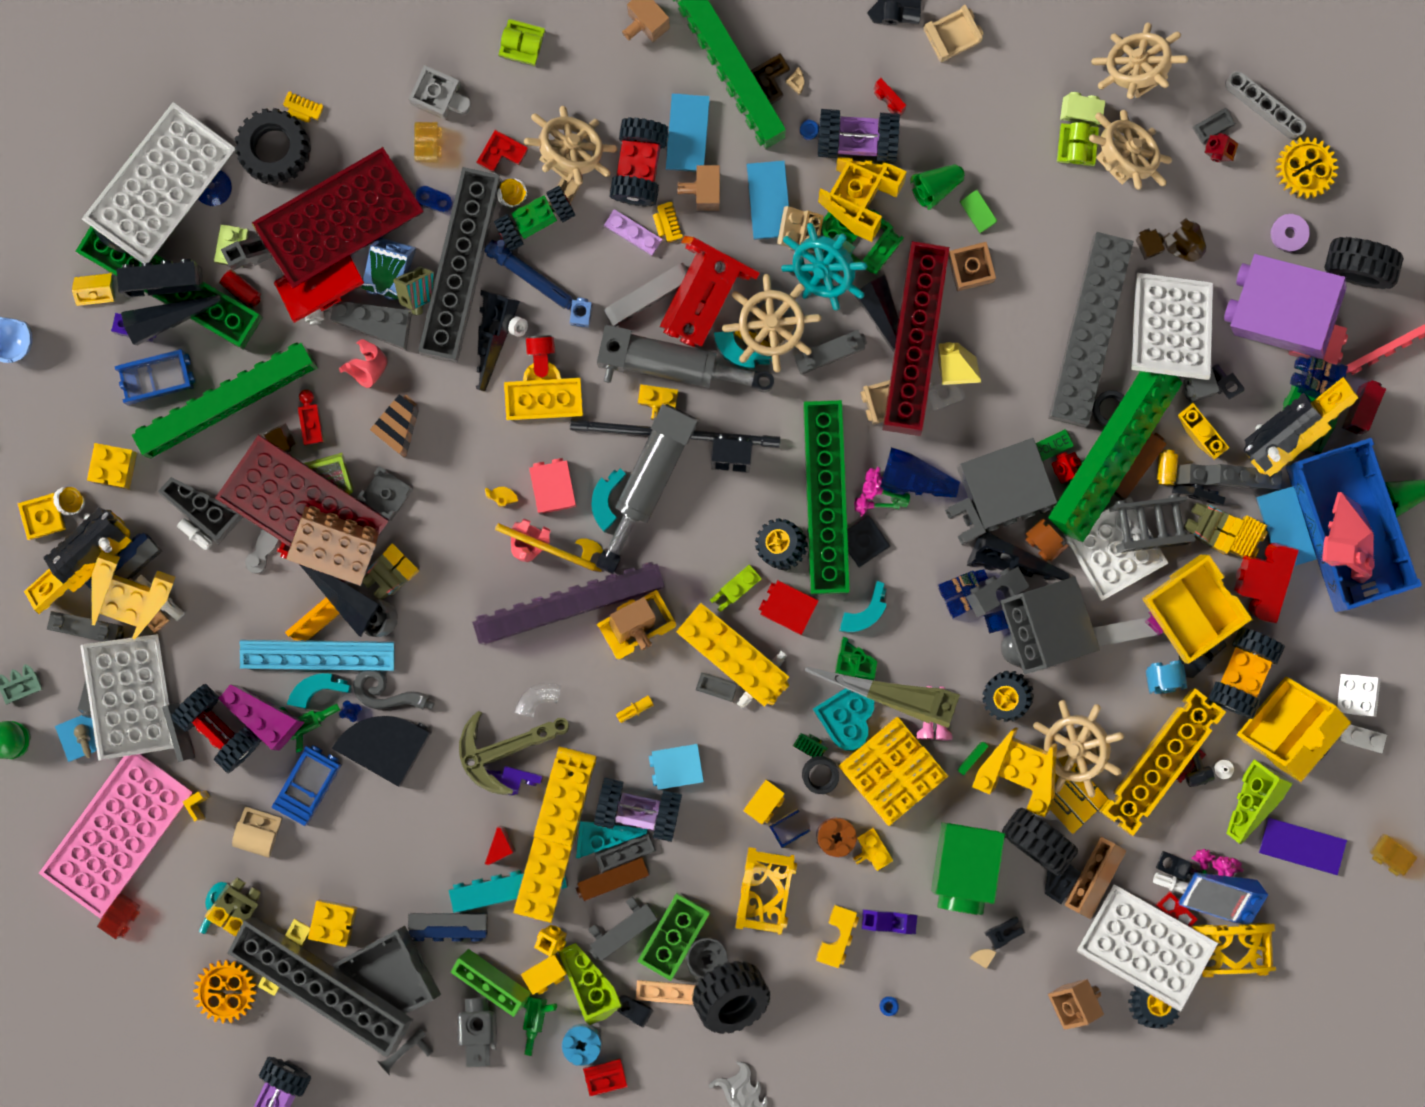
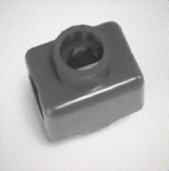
[458,998,497,1067]

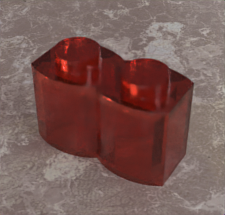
[97,893,141,940]

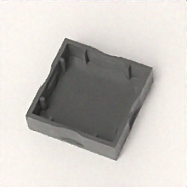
[333,926,441,1014]

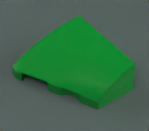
[835,637,877,680]

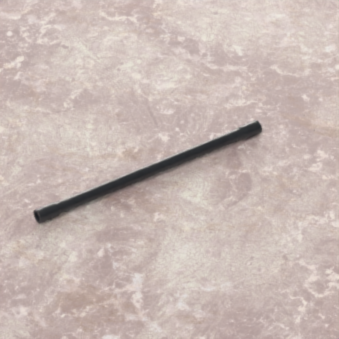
[570,419,780,448]

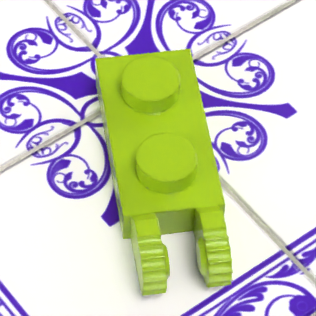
[710,564,761,612]

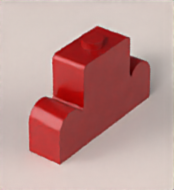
[1234,543,1299,624]

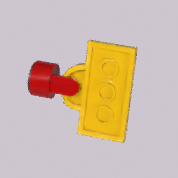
[504,335,583,420]

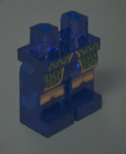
[1290,356,1348,399]
[937,569,988,619]

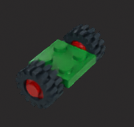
[494,186,576,251]

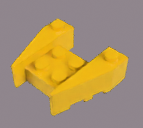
[818,157,907,242]
[92,551,176,639]
[972,727,1057,817]

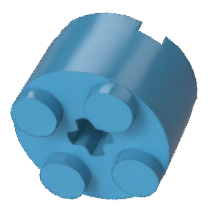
[1145,660,1188,694]
[562,1024,602,1066]

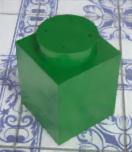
[931,822,1005,915]

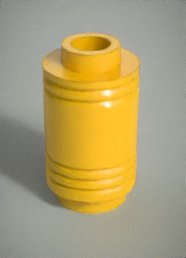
[1157,450,1178,486]

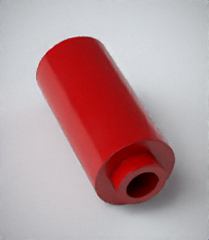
[219,269,261,308]

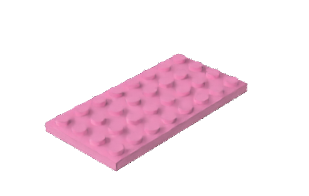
[39,754,194,919]

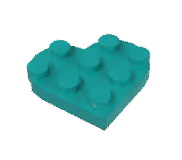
[813,688,874,750]

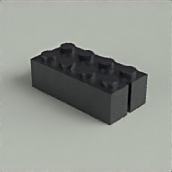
[117,259,204,298]
[711,435,753,473]

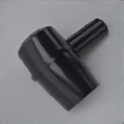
[1185,752,1215,787]

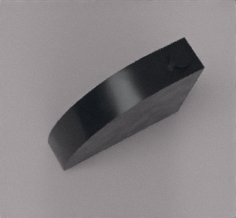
[332,716,431,787]

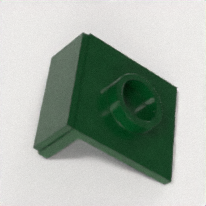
[793,733,828,758]

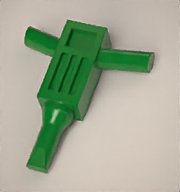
[280,704,340,753]
[523,997,557,1056]

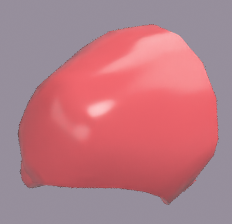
[339,339,388,388]
[511,519,550,562]

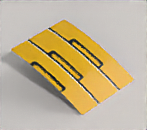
[1032,755,1108,834]

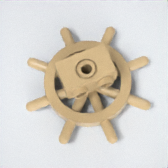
[1091,23,1188,99]
[524,106,617,185]
[1089,110,1172,190]
[722,274,821,372]
[1033,700,1124,797]

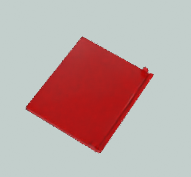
[274,256,364,323]

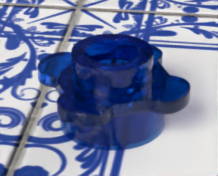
[339,700,361,722]

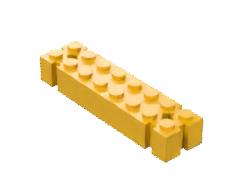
[1099,688,1226,836]

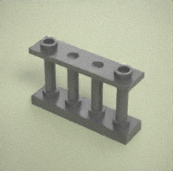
[1109,494,1195,553]

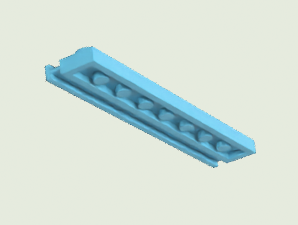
[239,640,395,671]

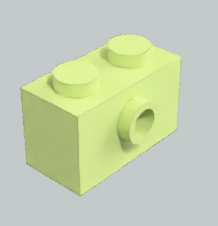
[1060,92,1105,127]

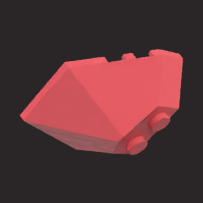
[1323,492,1374,583]

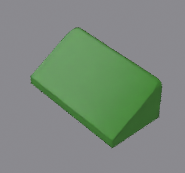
[960,190,997,233]

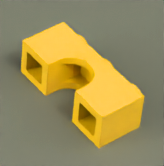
[816,904,859,968]

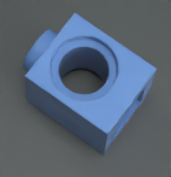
[569,298,592,328]

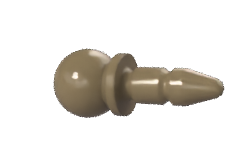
[74,724,91,758]

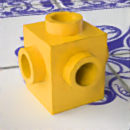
[534,925,567,957]

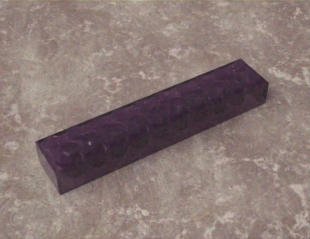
[472,561,665,645]

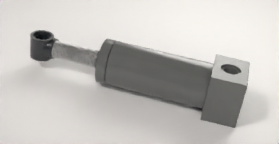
[597,325,774,392]
[596,403,700,575]

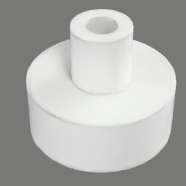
[509,316,528,337]
[1213,760,1234,779]

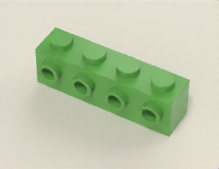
[451,949,531,1017]

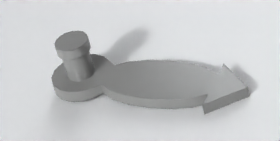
[245,529,279,573]

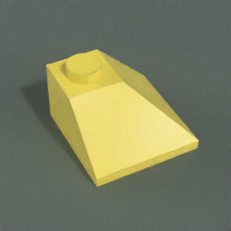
[938,342,981,385]

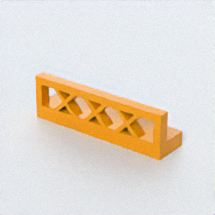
[285,582,347,641]

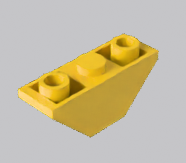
[1178,403,1230,460]

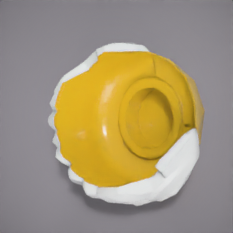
[497,178,527,207]
[53,487,85,516]

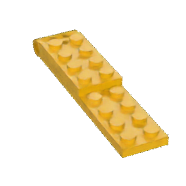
[513,746,597,923]

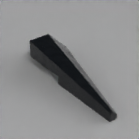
[854,275,899,352]
[476,290,520,391]
[121,295,223,346]
[967,532,1070,580]
[299,564,380,637]

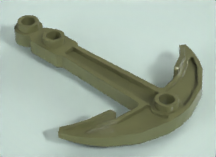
[459,711,569,795]

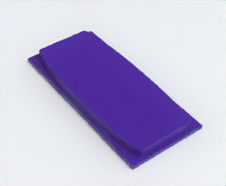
[1259,818,1347,876]

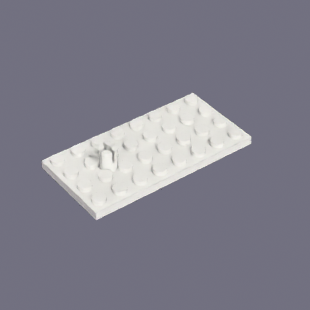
[82,102,235,263]

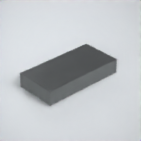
[1193,108,1236,144]
[696,672,738,702]

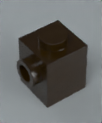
[1136,228,1165,260]
[263,423,296,453]

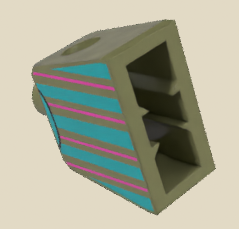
[394,266,434,315]

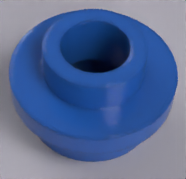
[879,996,899,1016]

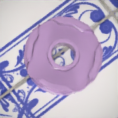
[1270,214,1310,252]

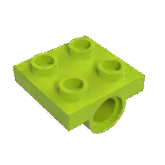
[498,19,545,66]
[1056,122,1099,166]

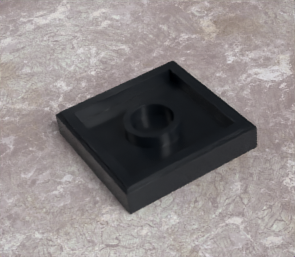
[847,515,890,568]

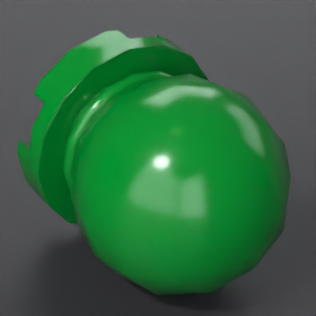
[0,721,31,759]

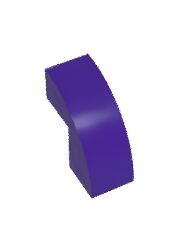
[861,909,918,934]

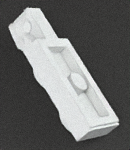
[1340,724,1387,753]

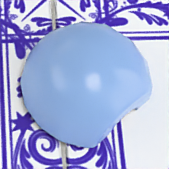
[0,317,33,363]

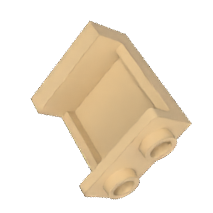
[923,5,983,63]
[860,380,890,425]

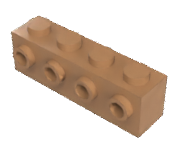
[1065,837,1126,920]

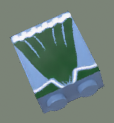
[361,237,416,300]

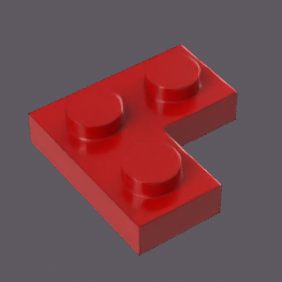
[476,130,528,173]

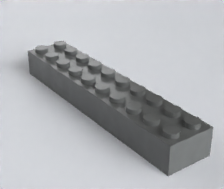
[418,167,501,363]
[1048,232,1134,428]
[227,916,413,1057]

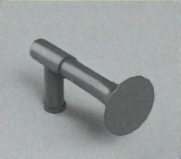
[376,1028,433,1076]

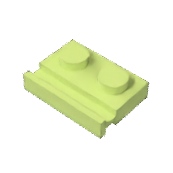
[214,225,249,267]

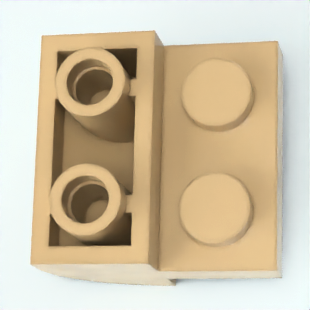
[777,206,824,253]
[232,807,282,858]

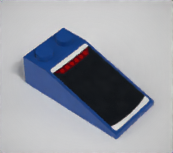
[1179,873,1269,925]

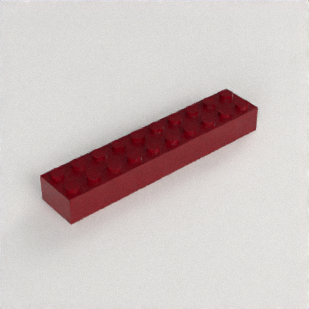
[882,241,950,436]

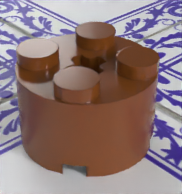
[1025,518,1069,562]
[816,817,857,857]

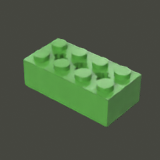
[637,892,710,981]

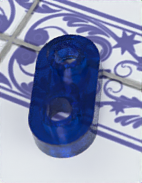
[415,186,453,213]

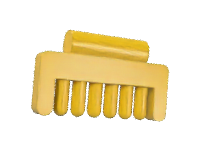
[283,91,324,123]
[653,202,683,242]

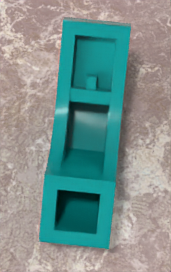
[714,332,772,370]
[591,468,627,533]
[839,581,887,633]
[286,673,352,708]

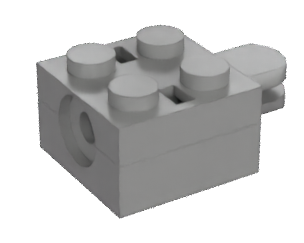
[408,65,471,120]

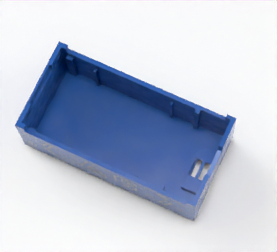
[1286,438,1422,612]

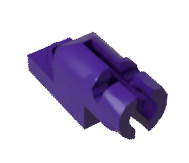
[485,766,543,796]

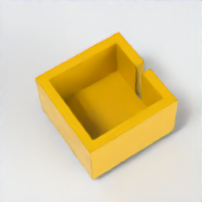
[87,443,137,490]
[308,899,357,947]

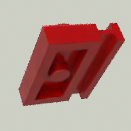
[874,78,907,116]
[583,1058,628,1096]

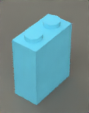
[649,744,704,790]

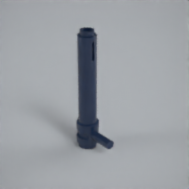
[484,239,573,310]

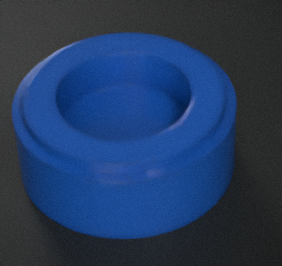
[800,120,819,140]

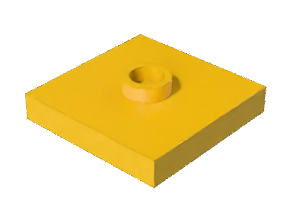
[17,493,66,541]

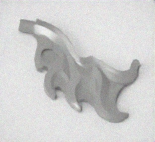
[709,1062,768,1107]

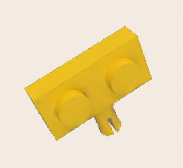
[638,384,678,420]
[853,828,893,871]

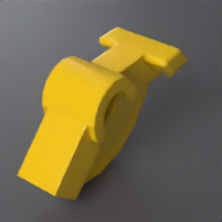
[485,487,518,507]

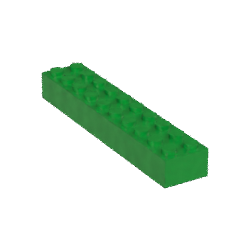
[672,0,786,150]
[75,226,263,350]
[131,342,318,459]
[1048,371,1183,542]
[803,400,850,595]

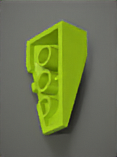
[1226,759,1293,844]
[558,943,621,1026]

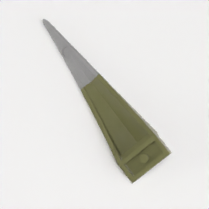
[805,667,960,728]

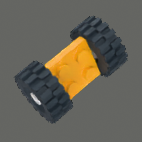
[1208,627,1285,719]

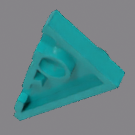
[576,821,647,859]

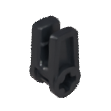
[984,916,1025,950]

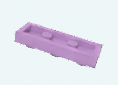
[604,209,662,256]

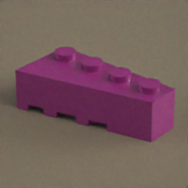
[218,684,305,751]

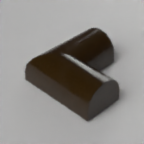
[751,53,790,105]

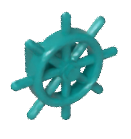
[781,223,867,311]

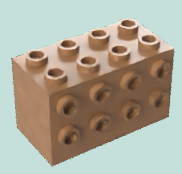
[286,506,379,585]

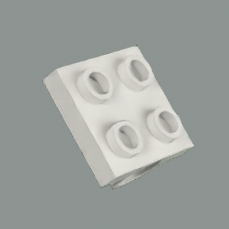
[1337,674,1381,717]

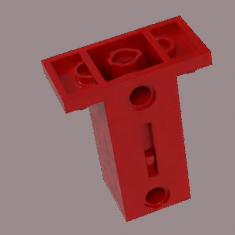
[659,236,760,348]

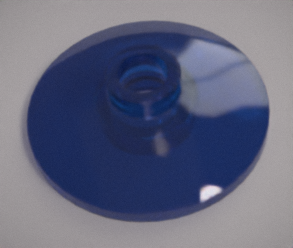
[198,170,232,206]

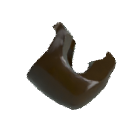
[1164,218,1206,262]

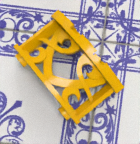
[735,847,797,935]
[1192,923,1276,977]

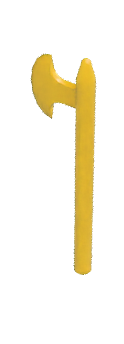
[495,523,603,572]

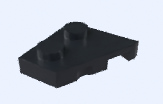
[1172,484,1225,505]
[1045,864,1082,905]

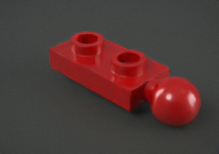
[298,389,324,446]

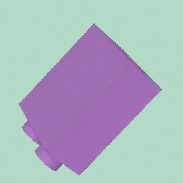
[1224,254,1347,359]

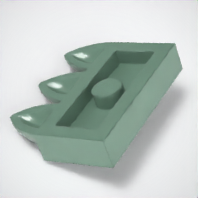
[0,664,43,705]

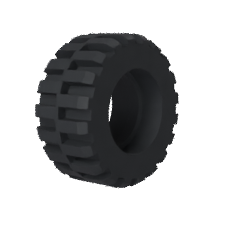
[234,108,311,185]
[1324,237,1404,289]
[1002,807,1078,876]
[692,961,771,1034]

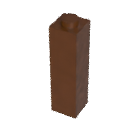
[1114,433,1166,500]
[575,857,650,901]

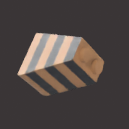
[370,394,419,458]

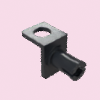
[1212,364,1245,399]
[1156,851,1202,881]

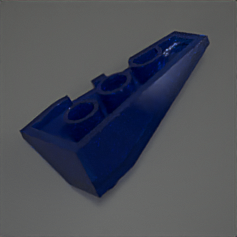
[880,447,960,498]

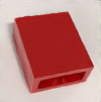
[758,580,818,636]

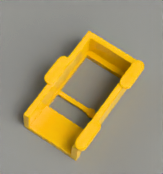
[597,589,676,659]

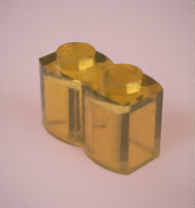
[414,122,442,163]
[1369,834,1418,877]

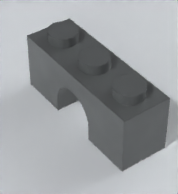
[966,567,1029,617]

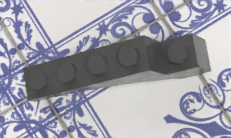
[220,236,272,271]
[1176,464,1282,490]

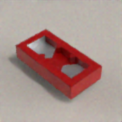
[1156,891,1198,927]

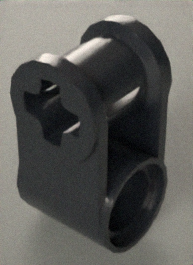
[617,995,654,1028]

